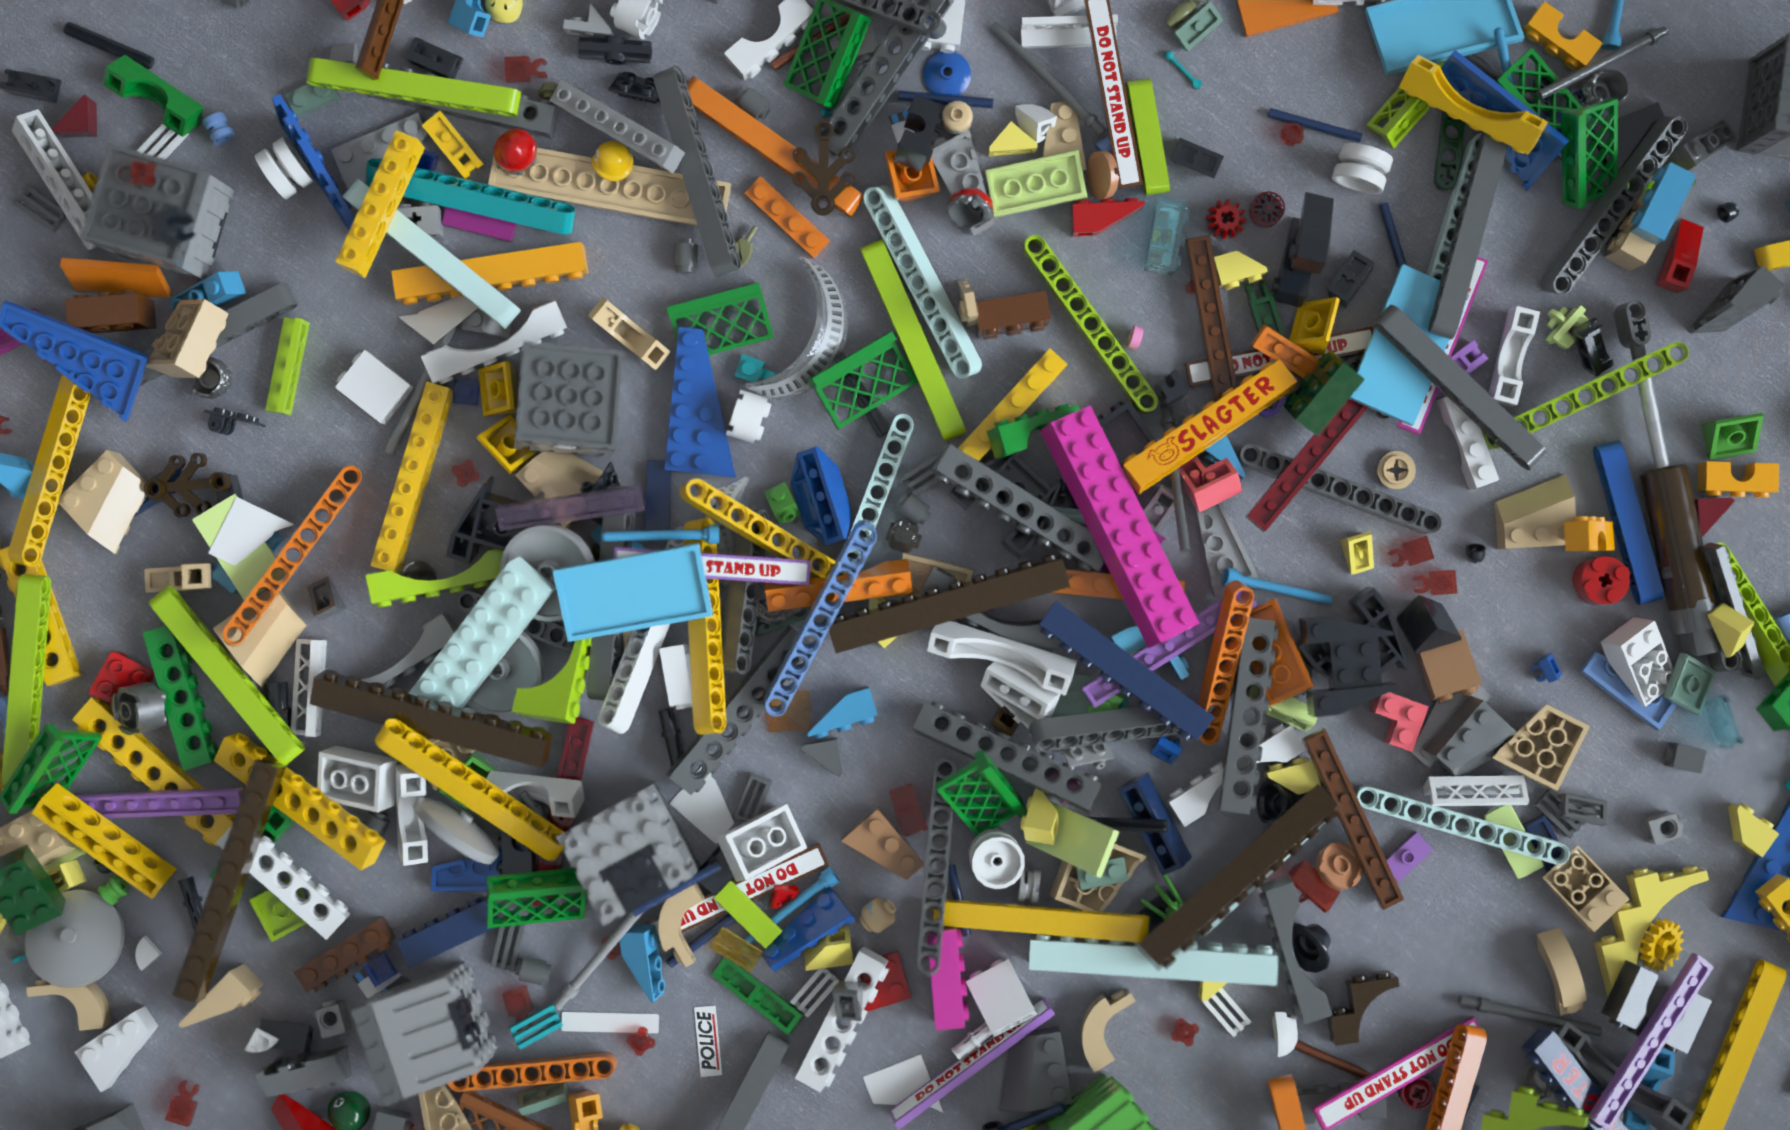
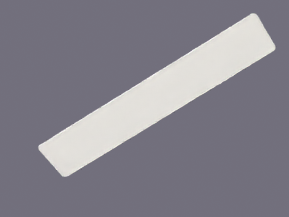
[561,1012,659,1033]

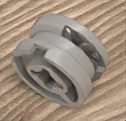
[1017,868,1040,904]

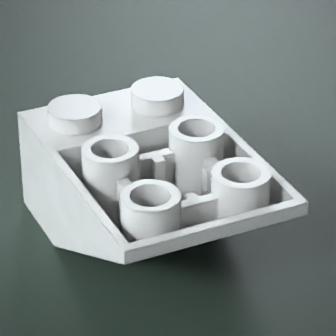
[1600,617,1674,707]

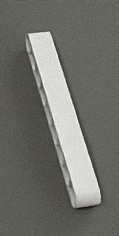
[598,527,684,734]

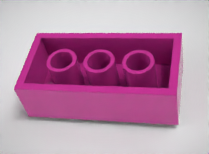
[927,926,969,1030]

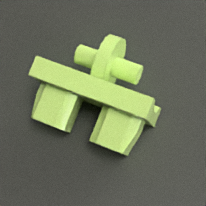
[1545,305,1588,349]

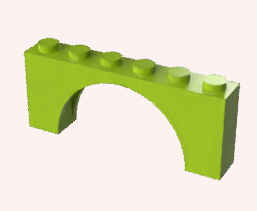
[512,638,592,724]

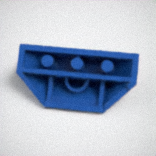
[791,446,852,545]

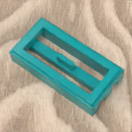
[508,1003,563,1050]

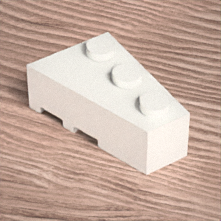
[981,662,1060,736]
[74,1006,158,1092]

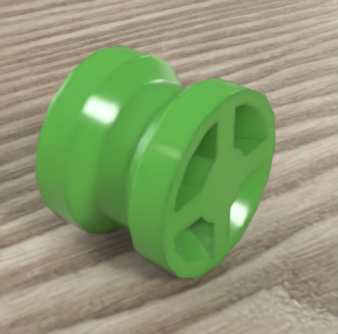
[98,874,130,905]

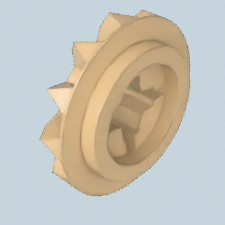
[1376,451,1416,490]

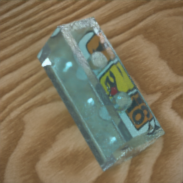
[1144,196,1190,276]

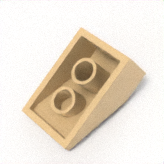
[178,964,265,1028]

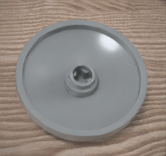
[500,524,595,621]
[467,631,545,717]
[413,796,499,864]
[25,890,125,988]

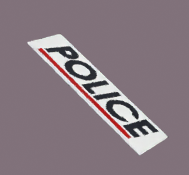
[694,1005,722,1077]

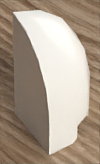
[1015,104,1057,143]
[1272,1012,1298,1057]

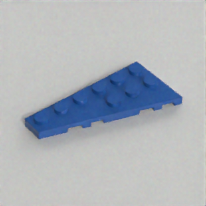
[1720,799,1790,931]

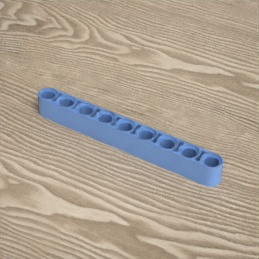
[764,520,877,717]

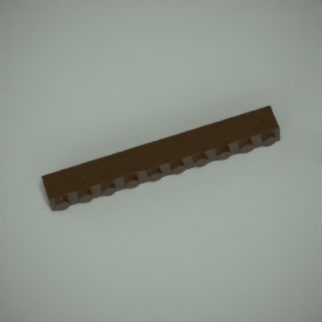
[829,553,1070,653]
[310,670,553,768]
[172,758,287,1004]
[1138,784,1339,971]

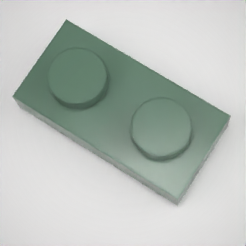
[1172,1,1223,51]
[285,84,341,118]
[1075,856,1128,890]
[518,1082,568,1116]

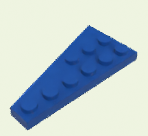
[1441,50,1570,191]
[271,94,356,231]
[0,300,149,422]
[664,327,736,478]

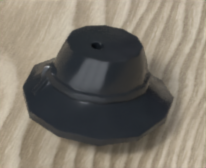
[1292,922,1331,973]

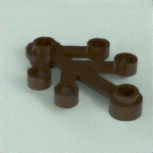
[792,120,855,216]
[144,453,231,517]

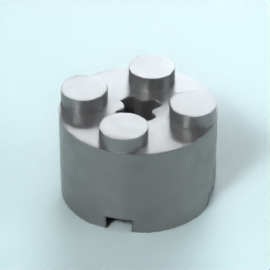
[112,682,167,735]

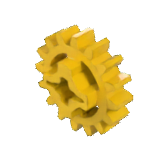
[1638,918,1684,972]

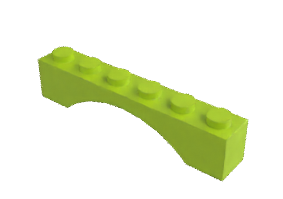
[365,549,504,608]

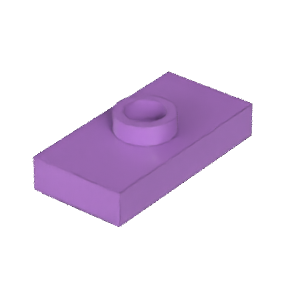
[1386,831,1433,882]

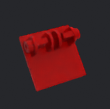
[88,651,155,704]

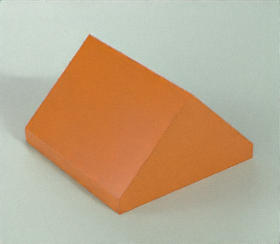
[884,150,940,202]

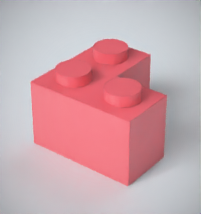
[1179,456,1242,513]
[1369,692,1428,752]

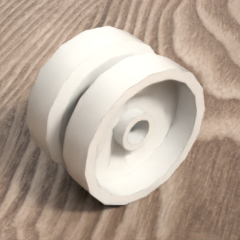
[254,136,315,199]
[1332,143,1393,194]
[968,829,1025,889]

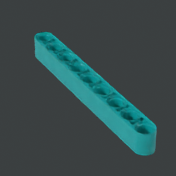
[365,158,575,234]

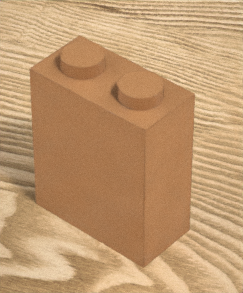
[1415,629,1482,703]

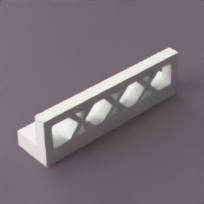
[1020,15,1118,49]
[291,639,327,737]
[1423,775,1529,806]

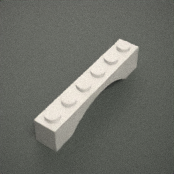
[421,300,567,385]
[927,621,1077,696]
[1166,723,1307,827]

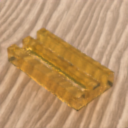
[710,927,763,973]

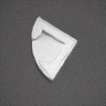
[135,936,162,971]
[244,1028,279,1053]

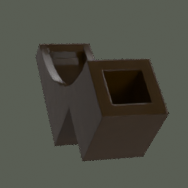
[1327,971,1400,1046]

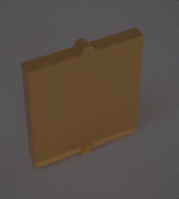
[766,690,812,732]

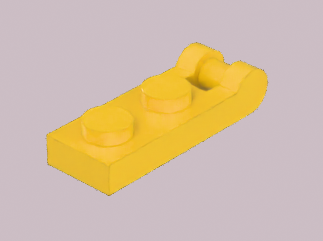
[422,111,483,179]

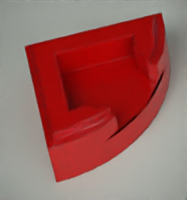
[769,885,799,909]

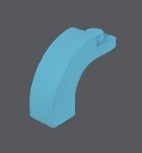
[1109,626,1190,680]

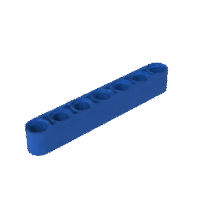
[1593,440,1664,605]

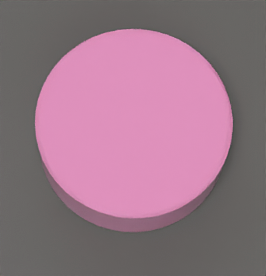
[1127,325,1144,350]

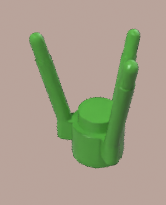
[1140,868,1184,920]

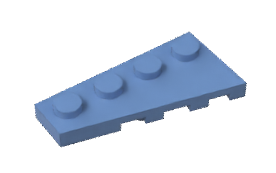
[1579,652,1676,731]

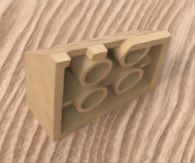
[146,299,229,378]
[58,450,146,554]
[515,450,621,529]
[1494,474,1576,550]
[213,590,307,688]
[1491,704,1590,791]
[1049,843,1147,912]

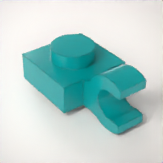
[734,354,779,385]

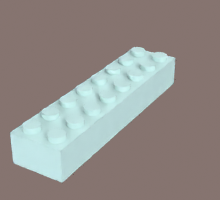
[408,556,556,708]

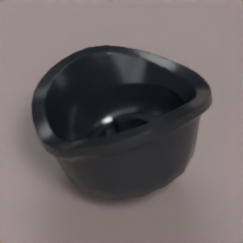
[1257,781,1294,824]

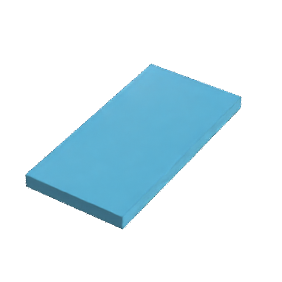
[1364,0,1525,75]
[1349,264,1469,426]
[553,543,713,642]

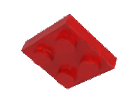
[852,951,911,1011]

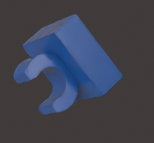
[1531,652,1562,683]
[1150,736,1182,765]

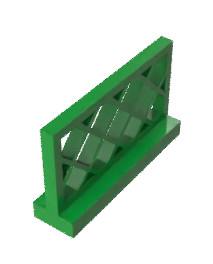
[783,0,872,109]
[1494,48,1591,154]
[1561,98,1618,209]
[666,282,774,355]
[806,332,918,430]
[0,724,102,813]
[935,749,1028,836]
[486,868,588,928]

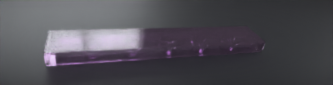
[495,485,645,531]

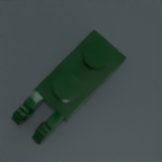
[1245,279,1286,337]

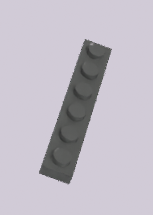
[1702,542,1765,680]

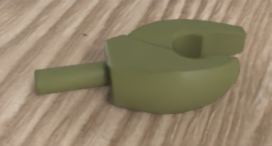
[1165,0,1202,28]
[735,225,758,270]

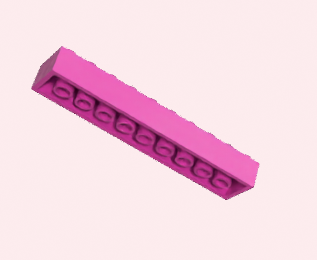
[1040,405,1200,649]

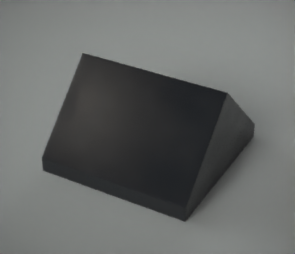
[1397,595,1461,654]

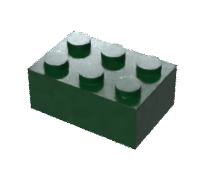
[1284,350,1365,436]
[0,845,66,935]

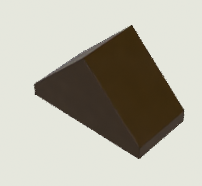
[989,706,1020,737]

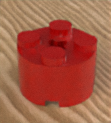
[1572,556,1630,605]

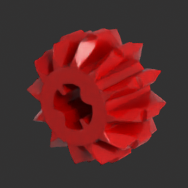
[1205,199,1247,240]

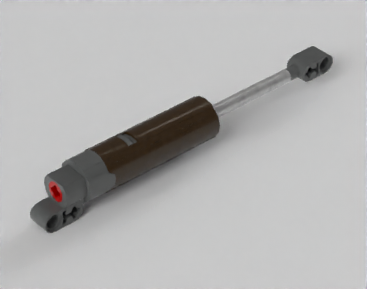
[1614,300,1742,672]

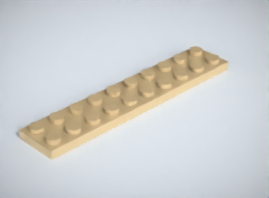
[488,140,731,227]

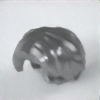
[1582,69,1630,111]
[192,357,232,399]

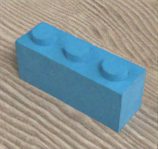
[1630,162,1697,245]

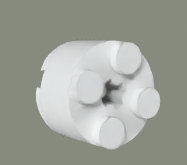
[610,0,663,39]
[726,389,771,444]

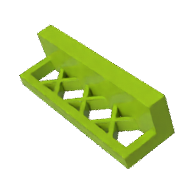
[1366,61,1445,149]
[265,317,310,416]

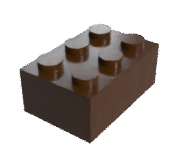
[65,290,156,334]
[976,290,1051,340]

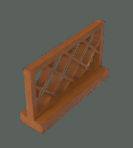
[459,1091,554,1130]

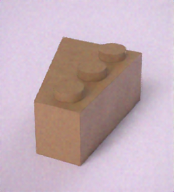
[841,807,925,880]

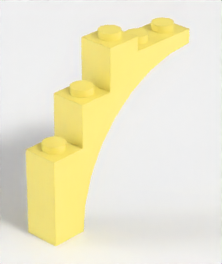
[1594,865,1709,998]

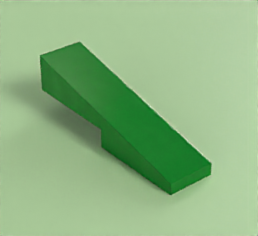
[712,956,805,1035]

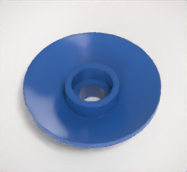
[924,52,971,96]

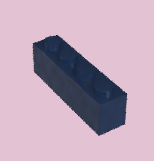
[1118,772,1192,876]
[397,897,499,968]

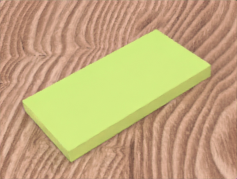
[985,150,1088,218]
[192,494,285,601]
[1025,800,1119,877]

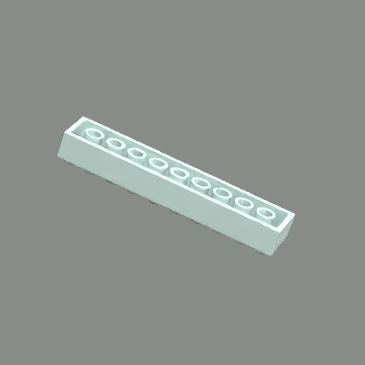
[1029,934,1278,986]

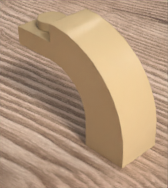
[588,297,670,370]
[144,563,212,593]
[658,883,705,967]
[1537,927,1587,1016]
[26,979,112,1031]
[1080,989,1136,1073]

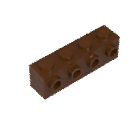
[294,917,395,992]

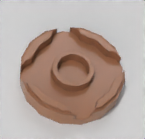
[1086,151,1119,199]
[1316,842,1363,890]

